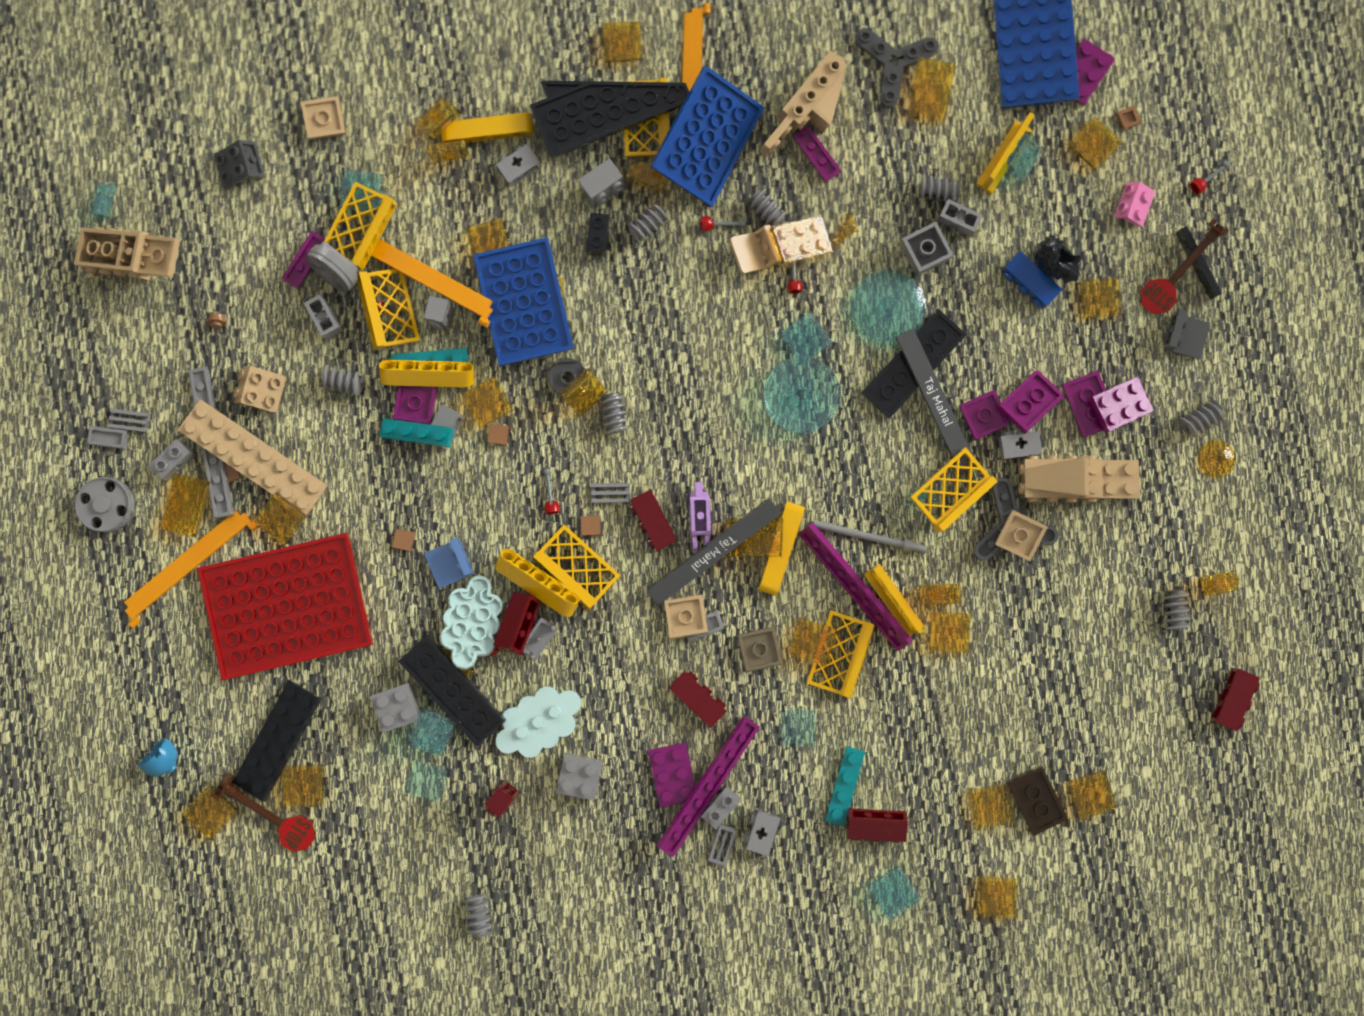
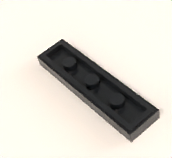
[1175,226,1222,300]

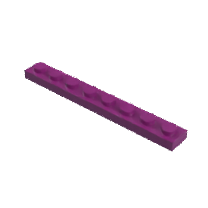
[798,522,913,651]
[656,715,760,857]

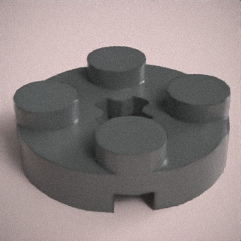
[549,358,588,397]

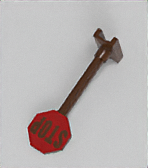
[1141,218,1229,314]
[211,773,315,852]

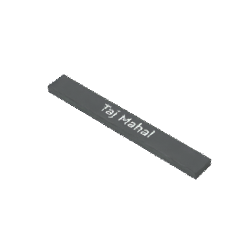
[895,328,975,475]
[647,498,781,605]

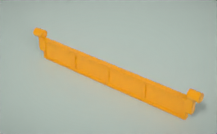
[682,3,711,92]
[353,240,493,328]
[124,510,260,628]

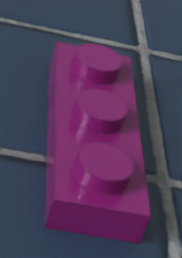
[793,125,842,183]
[281,231,325,289]

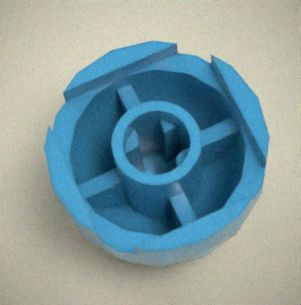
[138,738,178,777]

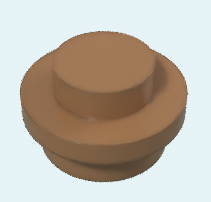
[207,313,227,329]

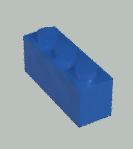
[1002,251,1063,309]

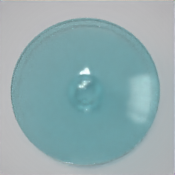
[850,270,926,346]
[763,356,840,433]

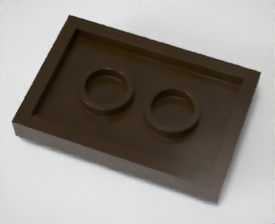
[1006,766,1068,836]

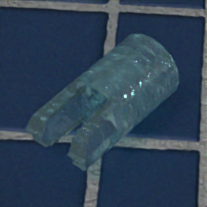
[91,182,116,218]

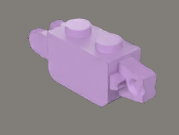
[689,482,711,551]

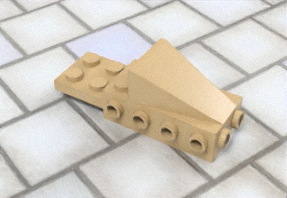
[759,51,848,157]
[74,226,180,281]
[1018,456,1140,503]

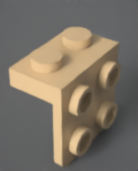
[729,224,782,274]
[233,366,286,412]

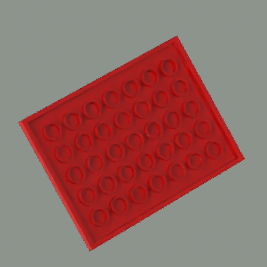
[197,533,374,681]

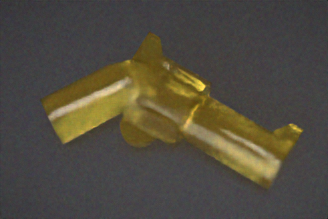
[831,212,859,248]

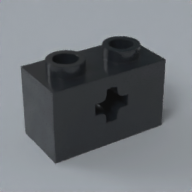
[586,213,610,257]

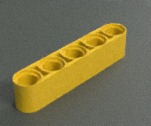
[440,113,534,145]
[379,360,474,388]
[758,501,805,596]
[495,549,580,617]

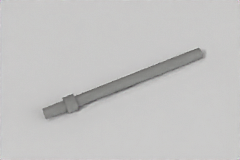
[814,520,927,553]

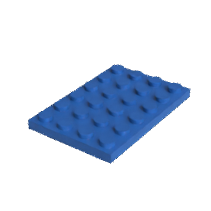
[994,0,1080,109]
[650,66,765,207]
[473,237,574,367]

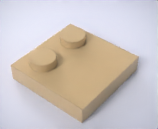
[300,96,346,140]
[995,510,1048,561]
[664,595,708,640]

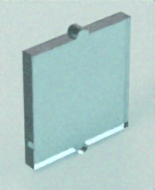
[783,708,815,746]
[406,761,448,801]

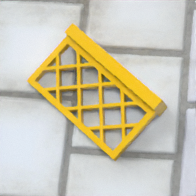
[622,77,670,157]
[976,112,1035,194]
[324,182,398,271]
[357,269,420,351]
[910,447,998,533]
[532,525,621,610]
[863,564,924,636]
[807,610,875,698]

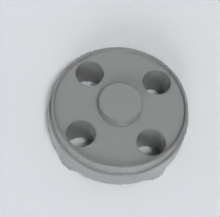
[306,241,358,293]
[75,477,135,533]

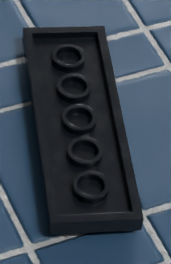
[861,309,967,419]
[398,634,506,746]
[232,680,322,802]

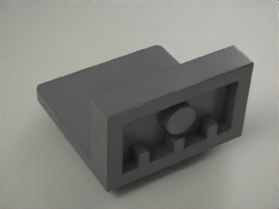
[214,140,266,190]
[1163,309,1210,360]

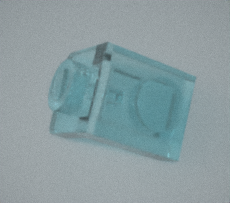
[906,488,938,505]

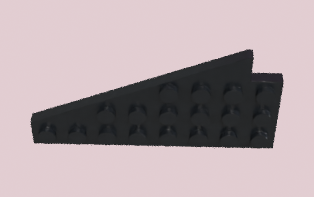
[530,80,689,159]

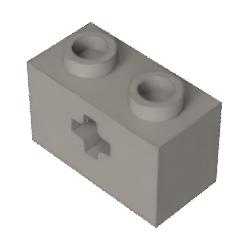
[496,143,542,188]
[937,199,983,237]
[304,294,343,340]
[424,295,454,330]
[998,429,1042,460]
[148,439,196,481]
[701,785,741,829]
[743,809,780,856]

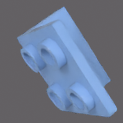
[425,538,474,588]

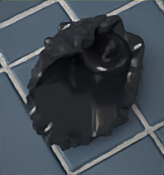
[1034,235,1081,283]

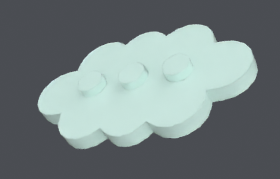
[440,576,503,670]
[496,686,581,758]

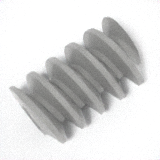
[919,174,961,202]
[746,188,787,231]
[628,204,670,245]
[322,365,365,396]
[600,393,628,434]
[1179,399,1224,437]
[1164,590,1190,629]
[463,893,493,937]

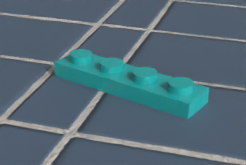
[391,348,468,362]
[379,418,454,448]
[825,746,865,827]

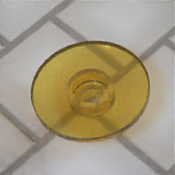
[1197,440,1236,478]

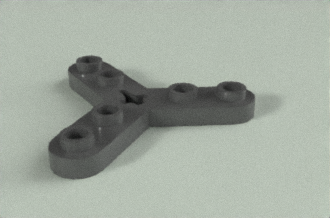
[855,28,939,108]
[973,478,1059,560]

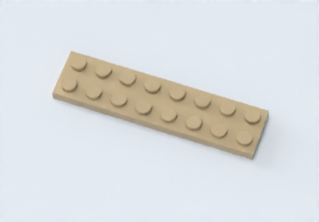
[178,399,328,517]

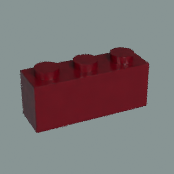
[629,489,677,551]
[493,591,542,655]
[1210,668,1260,731]
[669,671,727,728]
[484,780,520,818]
[846,808,908,843]

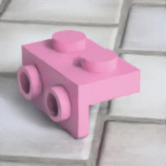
[1114,182,1155,227]

